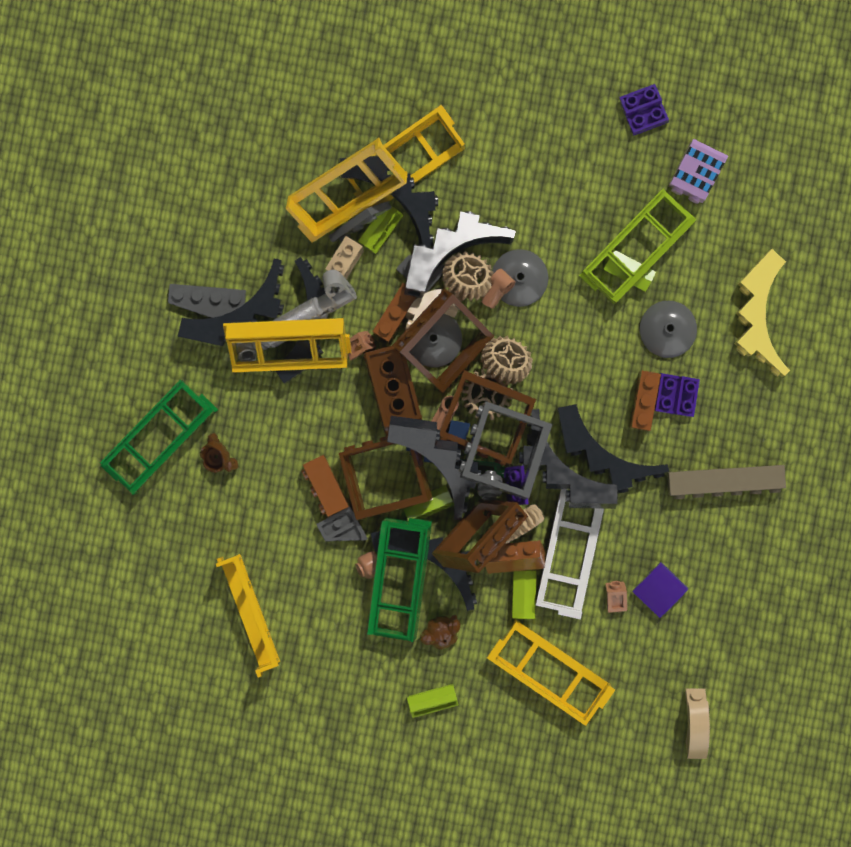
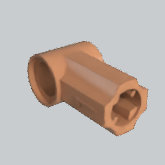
[481,269,516,309]
[432,395,459,430]

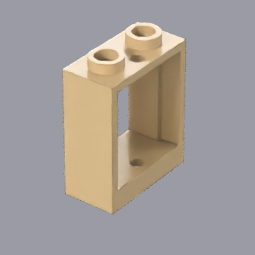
[325,236,364,280]

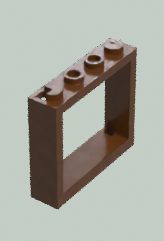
[392,288,494,393]
[440,370,536,466]
[339,436,433,520]
[432,498,528,573]

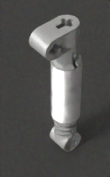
[236,270,357,362]

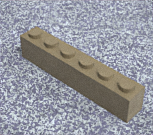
[667,465,786,499]

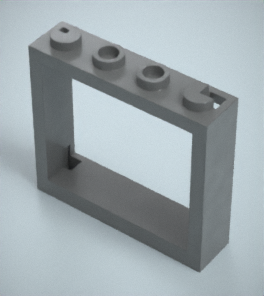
[458,402,552,500]

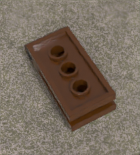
[363,346,422,436]

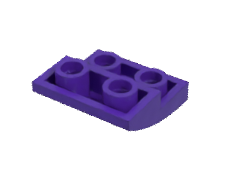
[619,84,669,136]
[654,373,700,417]
[504,465,529,505]
[632,562,689,618]

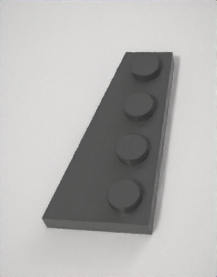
[168,284,247,318]

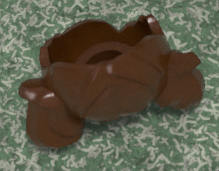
[200,433,239,473]
[419,615,460,650]

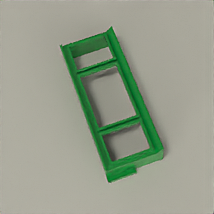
[100,380,218,495]
[367,518,432,642]

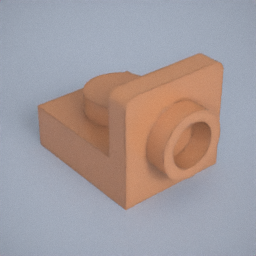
[348,331,376,360]
[605,581,627,613]

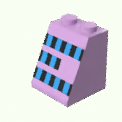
[668,139,728,204]

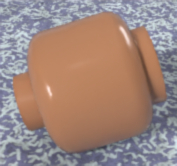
[355,551,377,579]

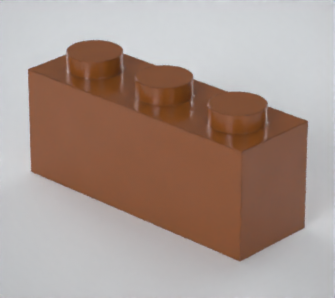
[372,283,418,343]
[629,370,661,431]
[301,455,349,517]
[485,540,545,574]

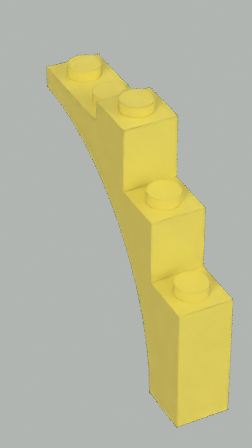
[734,249,790,377]

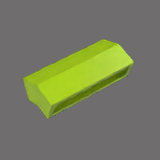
[358,206,403,254]
[604,250,656,292]
[403,485,454,521]
[512,570,536,619]
[407,684,459,718]

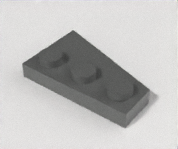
[329,201,392,242]

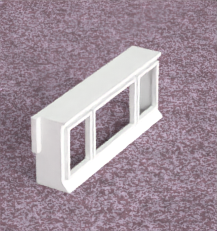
[536,489,604,619]

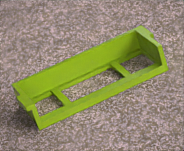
[579,188,696,304]

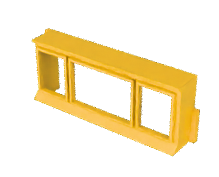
[347,105,465,208]
[286,138,408,243]
[223,318,352,372]
[216,554,280,678]
[487,619,615,726]

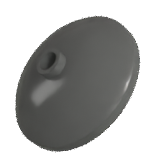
[492,249,548,307]
[639,301,697,358]
[409,314,462,368]

